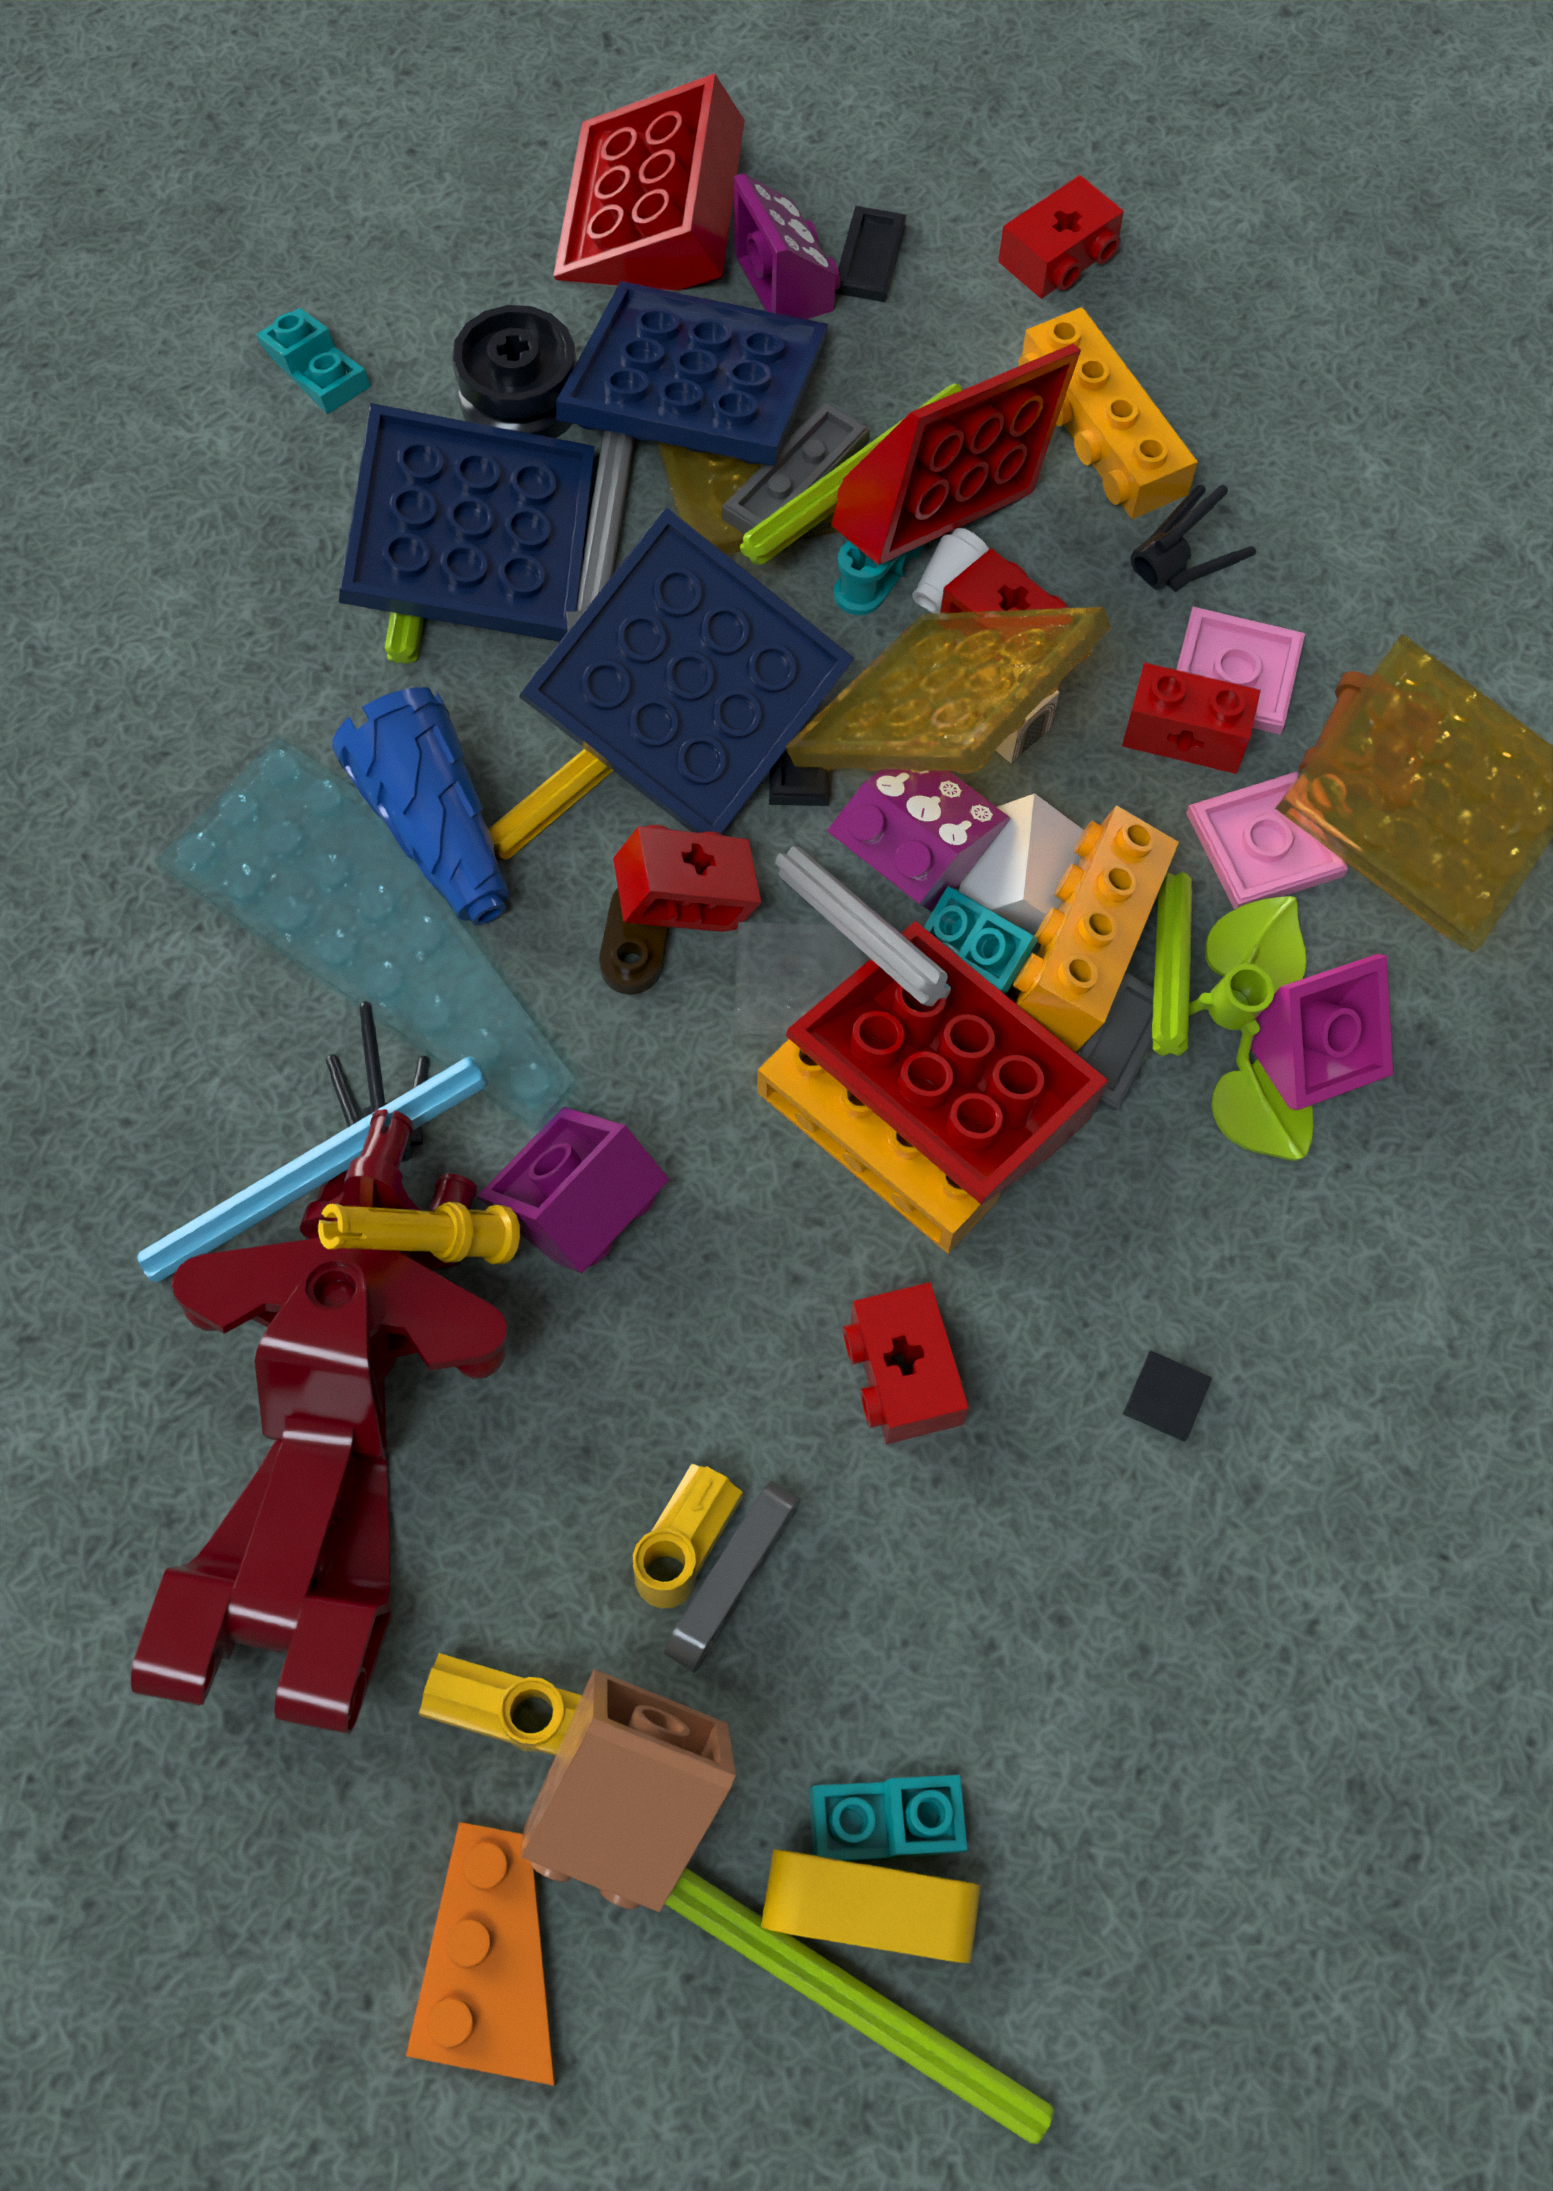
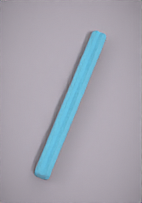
[137,1056,488,1282]

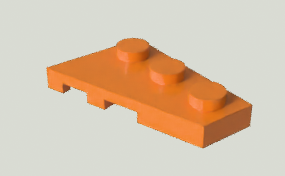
[406,1822,556,2086]

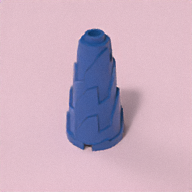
[332,687,509,925]

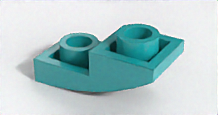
[256,307,371,414]
[924,886,1039,993]
[809,1775,967,1862]

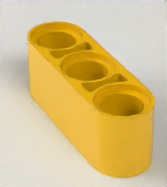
[761,1849,981,1963]

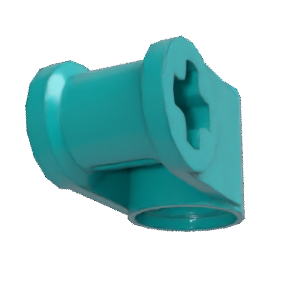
[833,540,924,615]

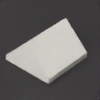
[959,793,1084,935]

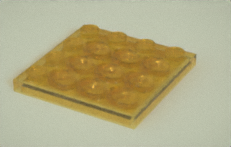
[785,607,1111,774]
[1275,633,1553,952]

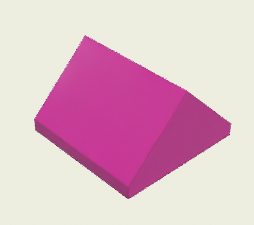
[1251,954,1393,1110]

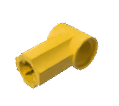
[633,1464,743,1609]

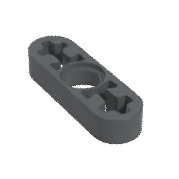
[664,1481,801,1673]

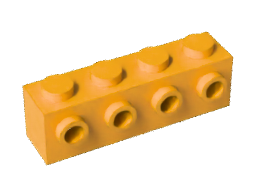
[1019,307,1198,519]
[1013,805,1179,1052]
[757,1039,1001,1254]

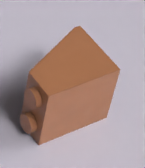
[521,1669,736,1912]

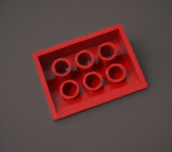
[553,73,745,291]
[831,344,1081,565]
[786,921,1109,1205]

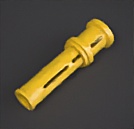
[318,1202,520,1265]

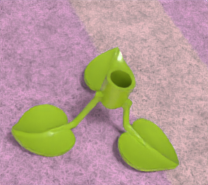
[1072,896,1313,1161]

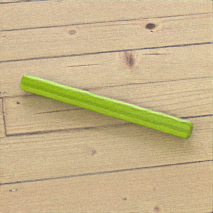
[740,384,962,565]
[665,1867,1055,2144]

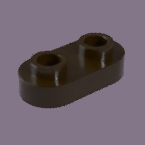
[599,888,670,995]

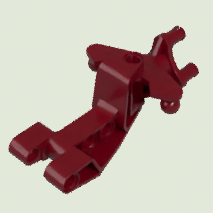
[131,1109,507,1734]

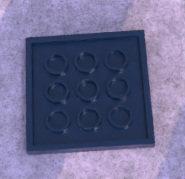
[556,281,828,466]
[339,403,595,642]
[519,507,854,834]

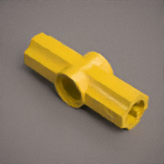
[419,1653,582,1756]

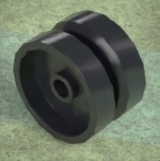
[452,305,577,438]

